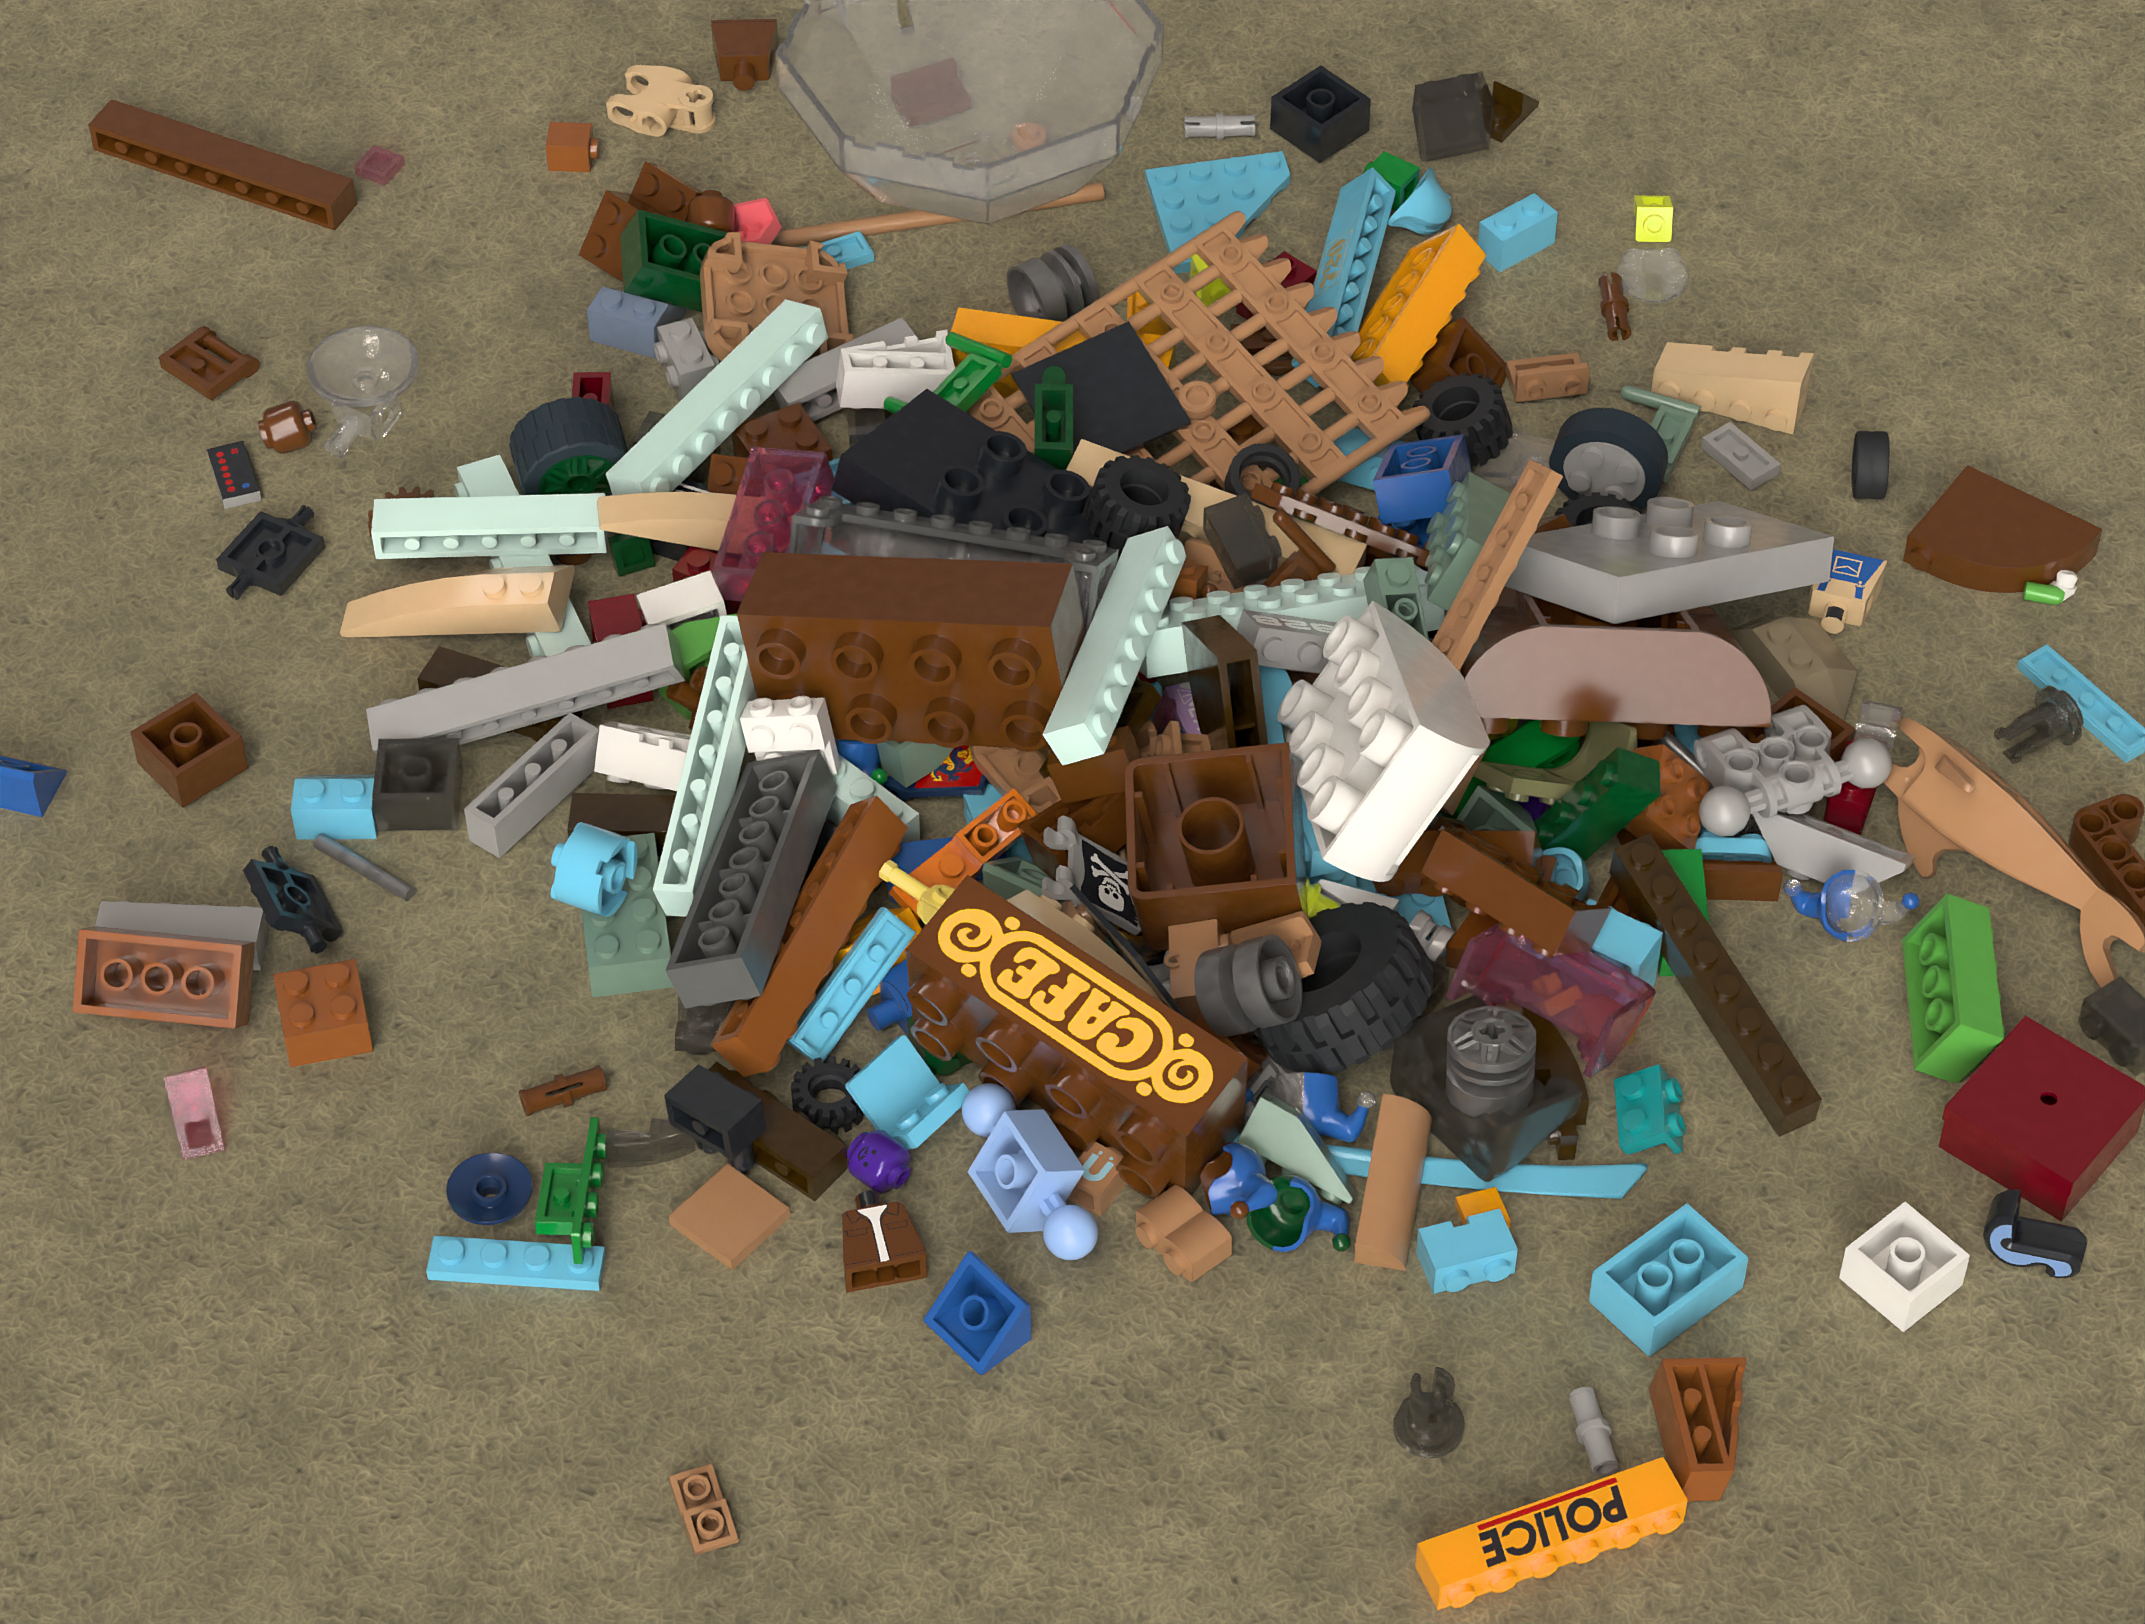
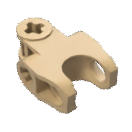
[606,65,716,137]

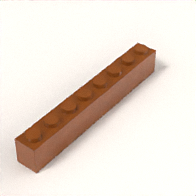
[710,795,908,1077]

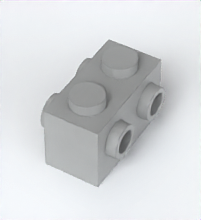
[653,318,719,401]

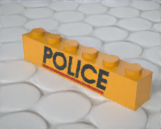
[1415,1457,1688,1610]

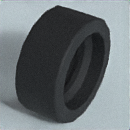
[1224,444,1301,511]

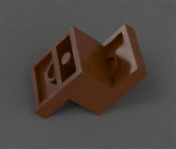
[578,161,702,282]

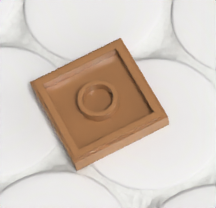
[669,1163,791,1270]

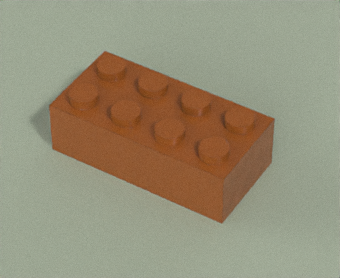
[72,926,255,1028]

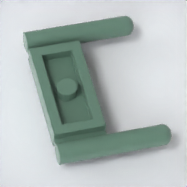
[1621,385,1701,483]

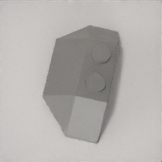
[1752,811,1915,894]

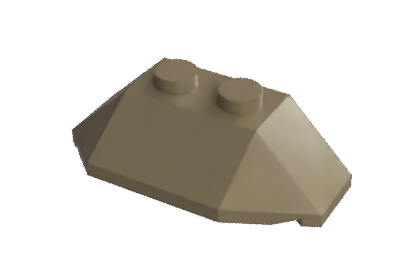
[1729,616,1858,720]

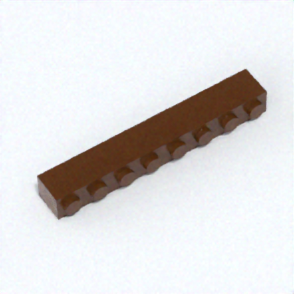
[88,99,357,230]

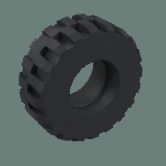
[1254,902,1433,1074]

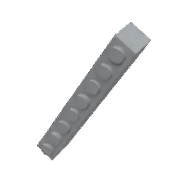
[366,623,685,765]

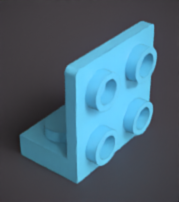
[845,1035,969,1149]

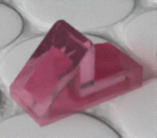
[164,1066,225,1160]

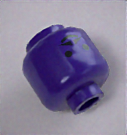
[847,1130,911,1193]

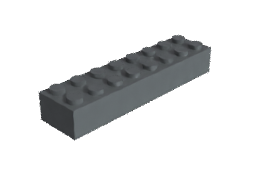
[665,749,837,1008]

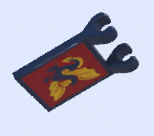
[884,745,989,802]

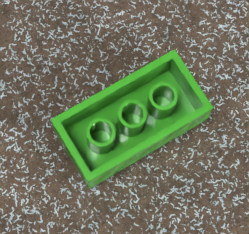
[1902,893,2005,1083]

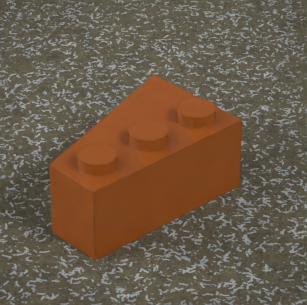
[1649,1357,1747,1501]

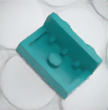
[1614,1064,1686,1154]

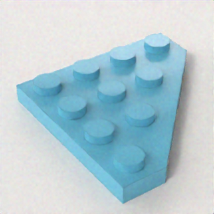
[1145,151,1291,274]

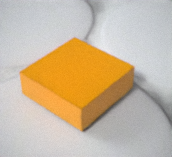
[1455,1187,1511,1229]

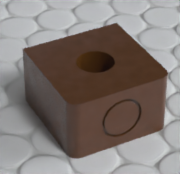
[1125,742,1308,951]

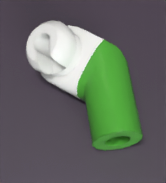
[2022,570,2077,605]

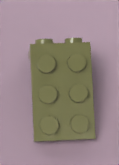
[1473,721,1637,805]

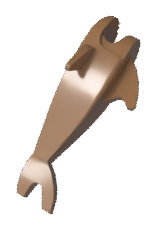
[1883,717,2145,994]

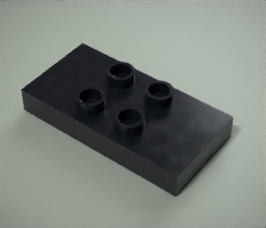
[831,389,1122,626]

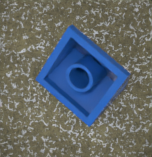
[0,755,67,817]
[923,1251,1031,1375]

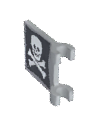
[1042,816,1141,935]

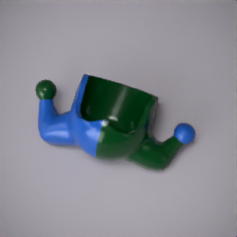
[1225,1174,1351,1252]

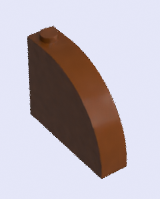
[1903,465,2102,593]

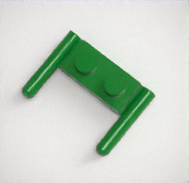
[883,332,1012,413]

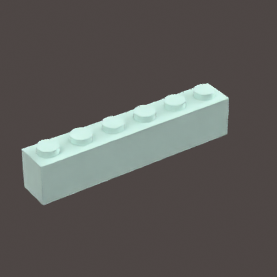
[371,493,608,559]

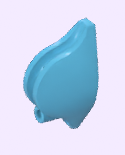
[1387,167,1452,235]

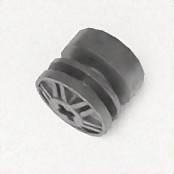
[1006,244,1100,322]
[1446,1006,1536,1119]

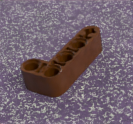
[2068,794,2145,926]

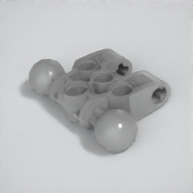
[1693,705,1893,837]

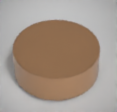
[1179,380,1217,419]

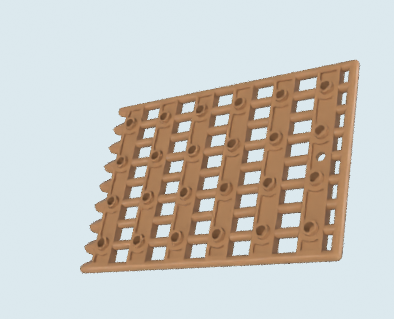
[966,211,1430,548]

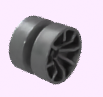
[1194,934,1303,1037]

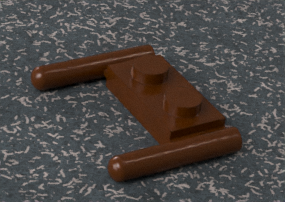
[1201,510,1336,598]

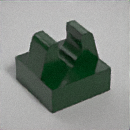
[608,532,655,577]

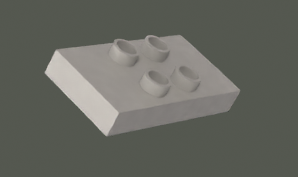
[1505,497,1834,624]

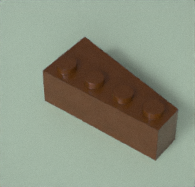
[1421,828,1612,958]

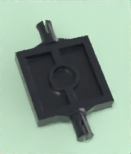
[216,505,325,600]
[243,846,343,954]

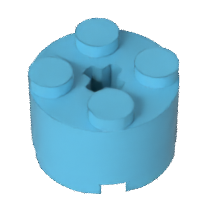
[550,822,638,917]

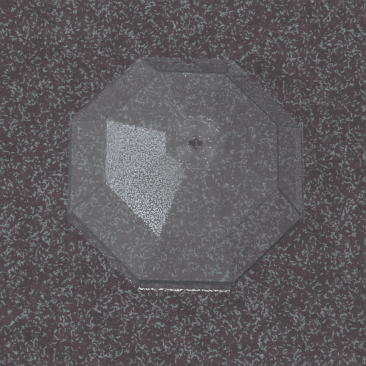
[775,0,1164,224]

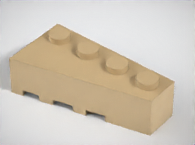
[1651,342,1814,435]

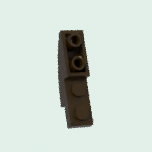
[1521,1003,1589,1160]

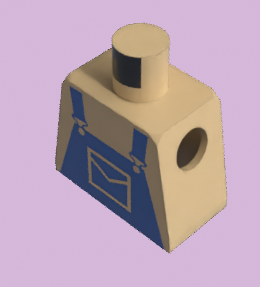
[1808,549,1887,634]

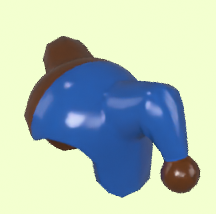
[1200,1142,1278,1219]

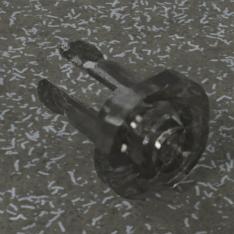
[1994,686,2084,764]
[1393,1367,1465,1458]

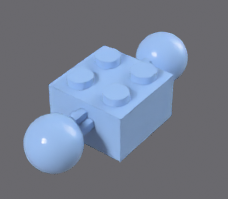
[962,1083,1098,1260]

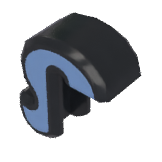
[1983,1189,2088,1278]

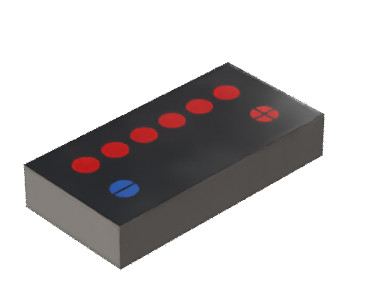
[207,441,261,509]

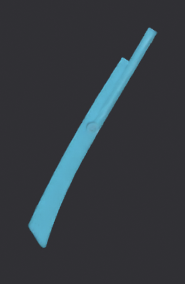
[1233,1134,1648,1199]

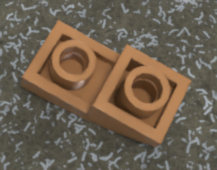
[669,1463,739,1555]

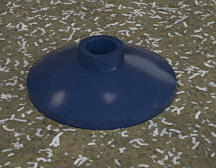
[446,1153,533,1225]

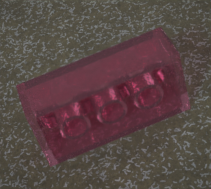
[712,447,835,601]

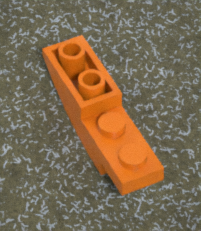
[889,788,1037,922]

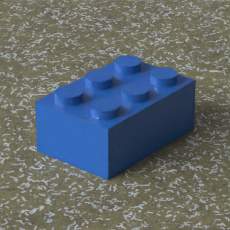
[1373,434,1471,527]

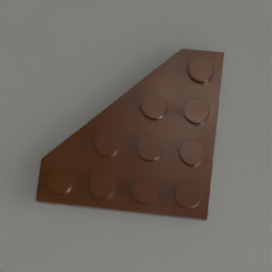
[1250,481,1429,568]

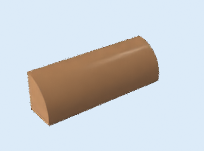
[1354,1093,1432,1271]

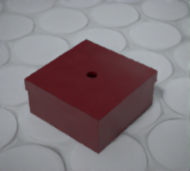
[1938,1015,2145,1222]

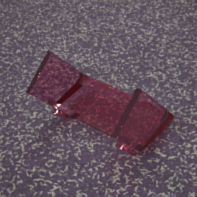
[1446,924,1656,1078]

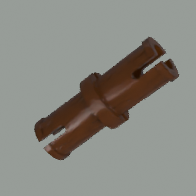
[1598,272,1631,341]
[519,1065,607,1116]

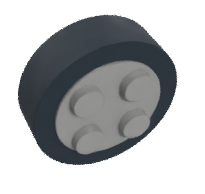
[1549,408,1668,510]

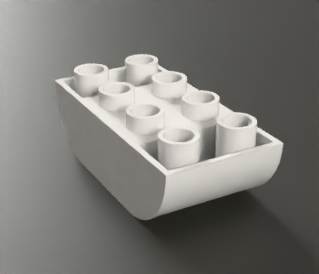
[1277,600,1490,882]

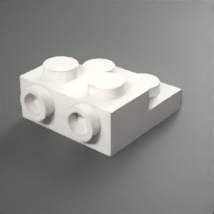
[740,696,841,775]

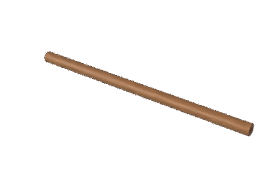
[771,182,1105,247]

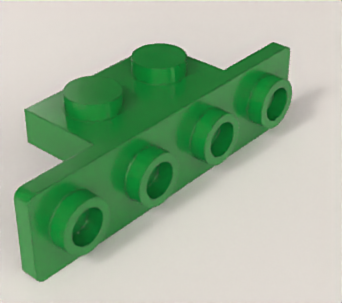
[535,1117,608,1264]

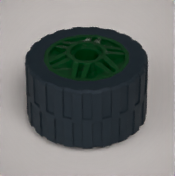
[509,397,628,496]

